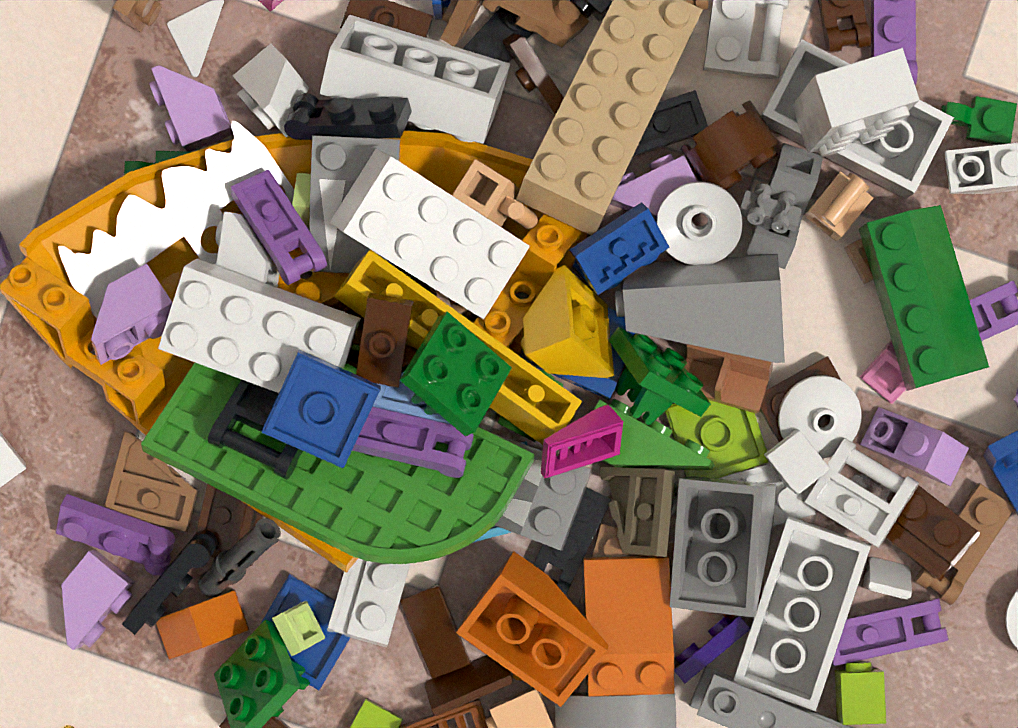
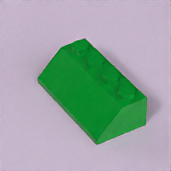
[858,205,989,391]

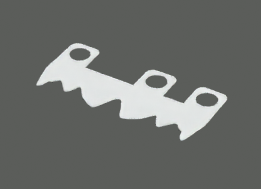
[58,121,294,319]

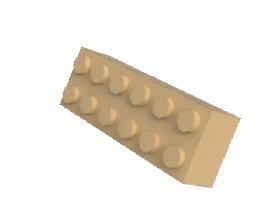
[516,0,703,235]

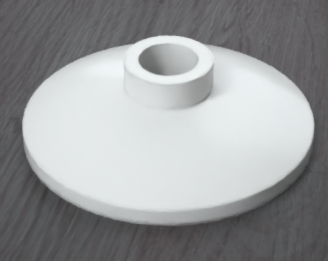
[657,182,742,265]
[778,375,861,458]

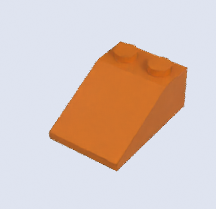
[456,551,609,707]
[583,555,675,697]

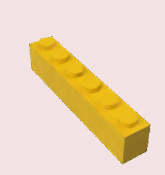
[334,249,582,445]

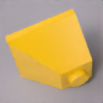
[521,265,614,378]

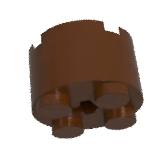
[680,100,779,191]

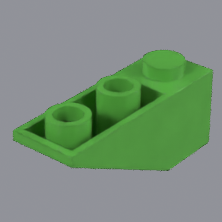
[594,399,715,470]

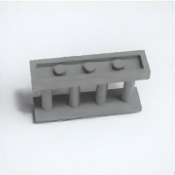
[689,666,853,728]

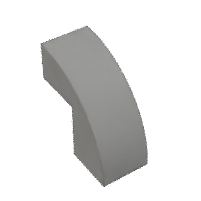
[745,143,823,269]
[555,692,676,728]

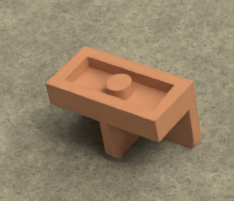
[685,344,773,413]

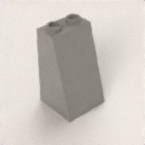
[615,254,785,363]

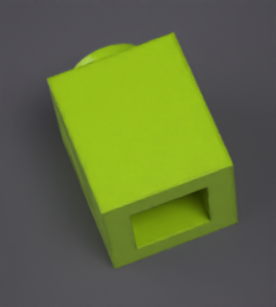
[835,661,886,725]

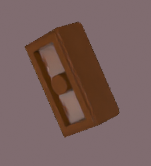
[400,584,471,679]
[425,655,513,716]

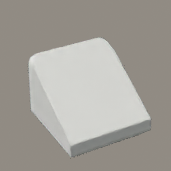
[764,429,829,494]
[862,557,912,600]

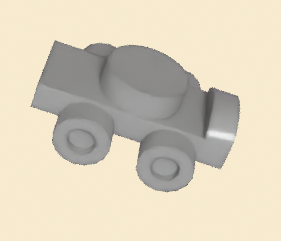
[740,183,802,233]

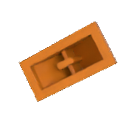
[156,590,250,659]

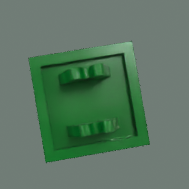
[400,311,512,437]
[609,327,711,425]
[214,619,310,728]

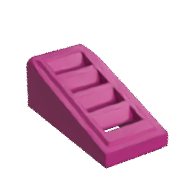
[541,405,624,478]

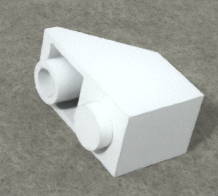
[233,43,309,137]
[945,143,1018,194]
[214,211,279,287]

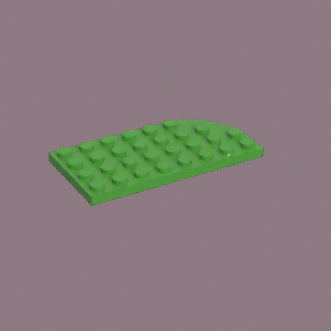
[141,362,534,564]

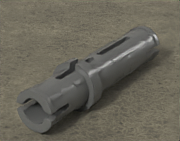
[198,518,281,597]

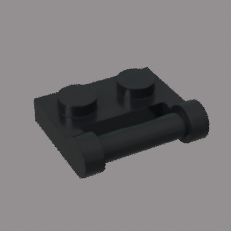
[208,379,303,480]

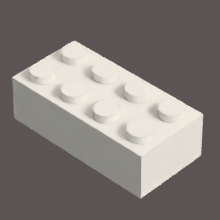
[320,15,510,144]
[761,39,954,199]
[792,48,919,157]
[330,148,530,319]
[158,259,361,393]
[733,516,872,711]

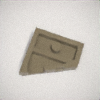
[600,466,675,557]

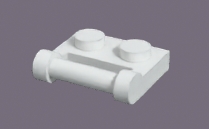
[703,0,789,79]
[805,438,919,548]

